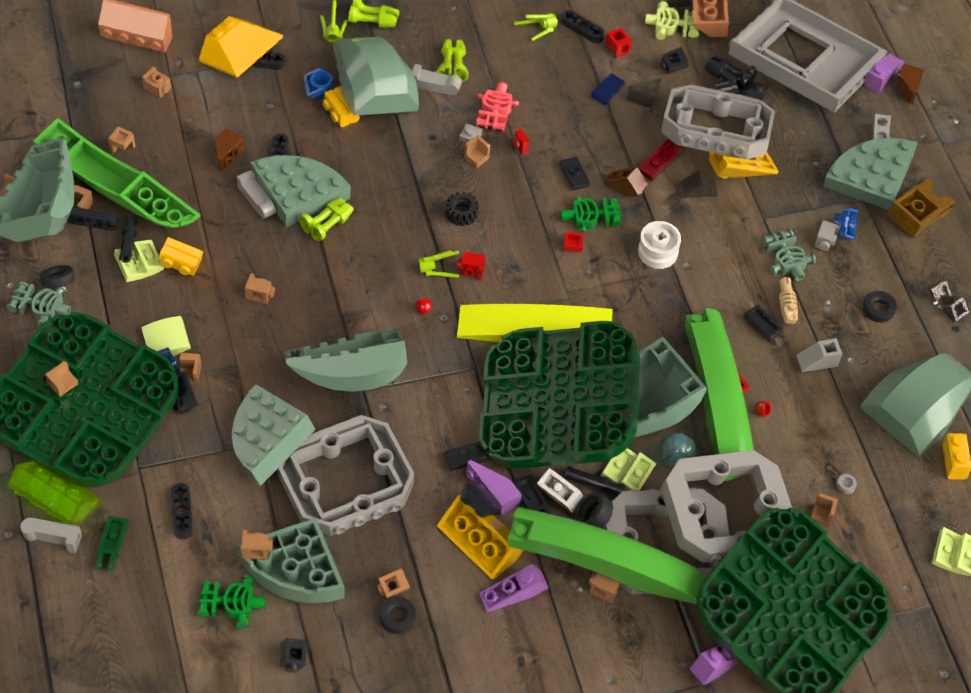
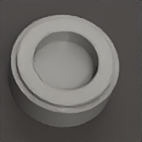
[836,474,857,494]

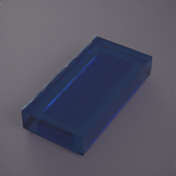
[591,73,625,105]

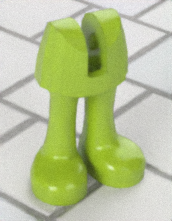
[348,0,399,28]
[436,39,469,82]
[299,197,354,241]

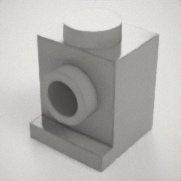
[814,220,840,252]

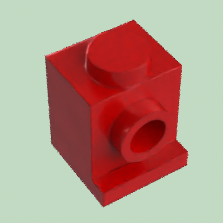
[606,28,632,58]
[457,251,486,281]

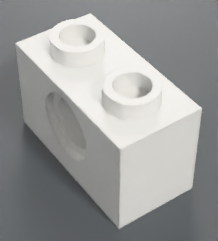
[537,468,584,513]

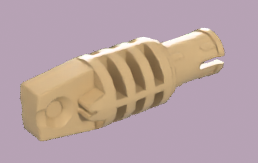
[779,277,798,324]

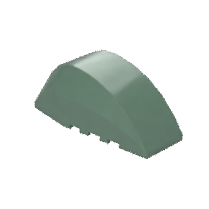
[333,37,419,116]
[0,138,74,242]
[285,327,408,392]
[635,337,707,438]
[860,353,971,458]

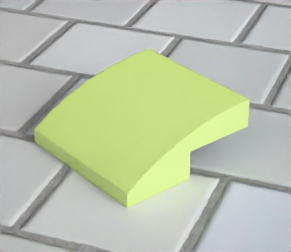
[114,240,164,282]
[141,316,191,356]
[600,448,656,491]
[932,527,971,576]

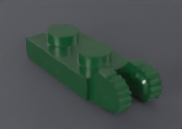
[95,516,130,572]

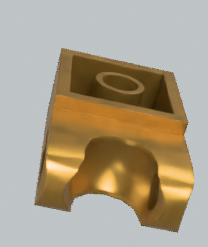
[887,178,955,238]

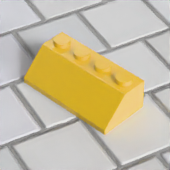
[437,495,524,580]

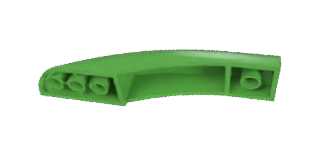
[33,118,201,227]
[685,308,754,481]
[508,507,705,604]

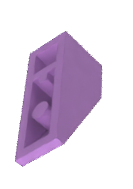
[864,54,904,94]

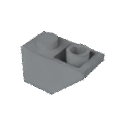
[796,338,842,372]

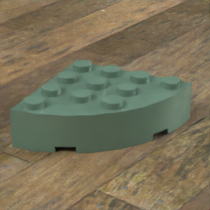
[823,138,918,210]
[251,155,351,227]
[232,384,315,486]
[237,518,345,603]

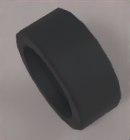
[574,492,613,528]

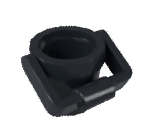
[715,69,740,95]

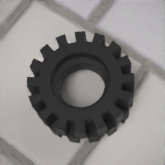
[445,191,479,226]

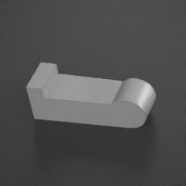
[412,64,462,95]
[871,114,891,140]
[237,170,277,219]
[20,518,82,554]

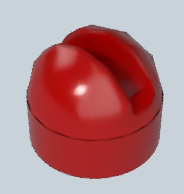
[416,299,432,314]
[755,401,771,417]

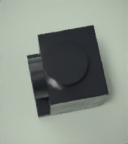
[660,47,689,74]
[280,638,307,673]

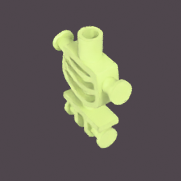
[645,2,699,40]

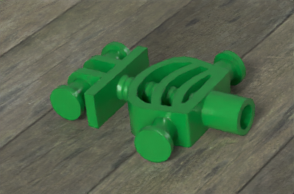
[196,575,266,628]

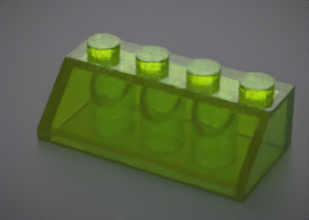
[8,461,102,526]

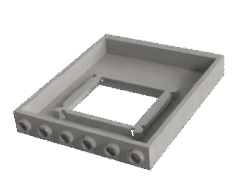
[728,0,887,113]

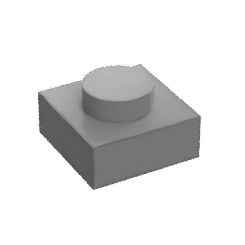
[459,124,483,143]

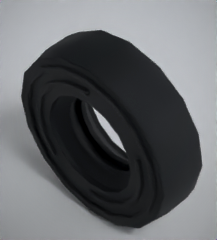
[40,265,75,288]
[863,291,897,323]
[379,596,417,634]

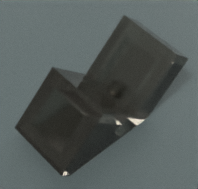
[928,279,969,322]

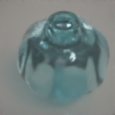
[660,433,697,468]

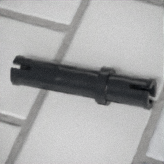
[119,216,138,263]
[564,466,625,496]

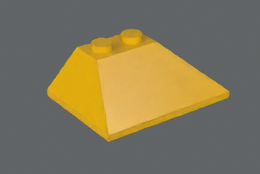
[199,16,283,77]
[709,152,778,178]

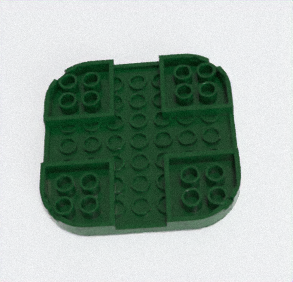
[0,312,179,487]
[479,321,640,469]
[696,507,891,693]

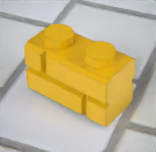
[323,86,359,127]
[158,237,203,276]
[942,433,971,480]

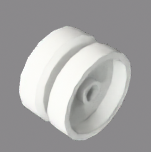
[638,221,681,269]

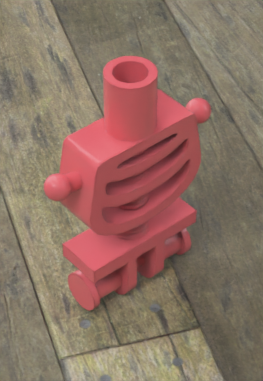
[476,82,519,131]

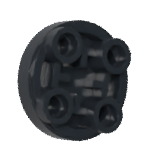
[460,484,500,518]

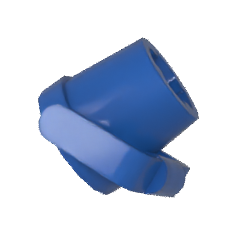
[304,68,333,99]
[834,208,858,240]

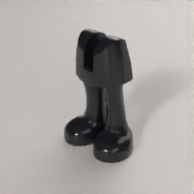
[705,55,757,90]

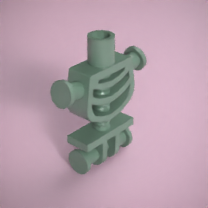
[762,229,816,281]
[6,282,71,327]

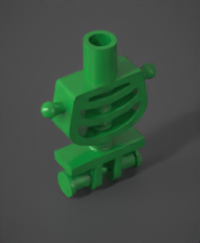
[560,196,622,232]

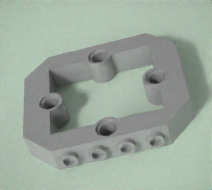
[661,85,775,159]
[278,415,414,536]
[661,450,792,564]
[604,488,730,595]

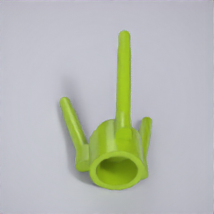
[320,0,348,43]
[513,13,557,41]
[419,250,459,278]

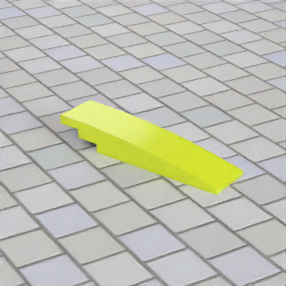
[457,304,613,342]

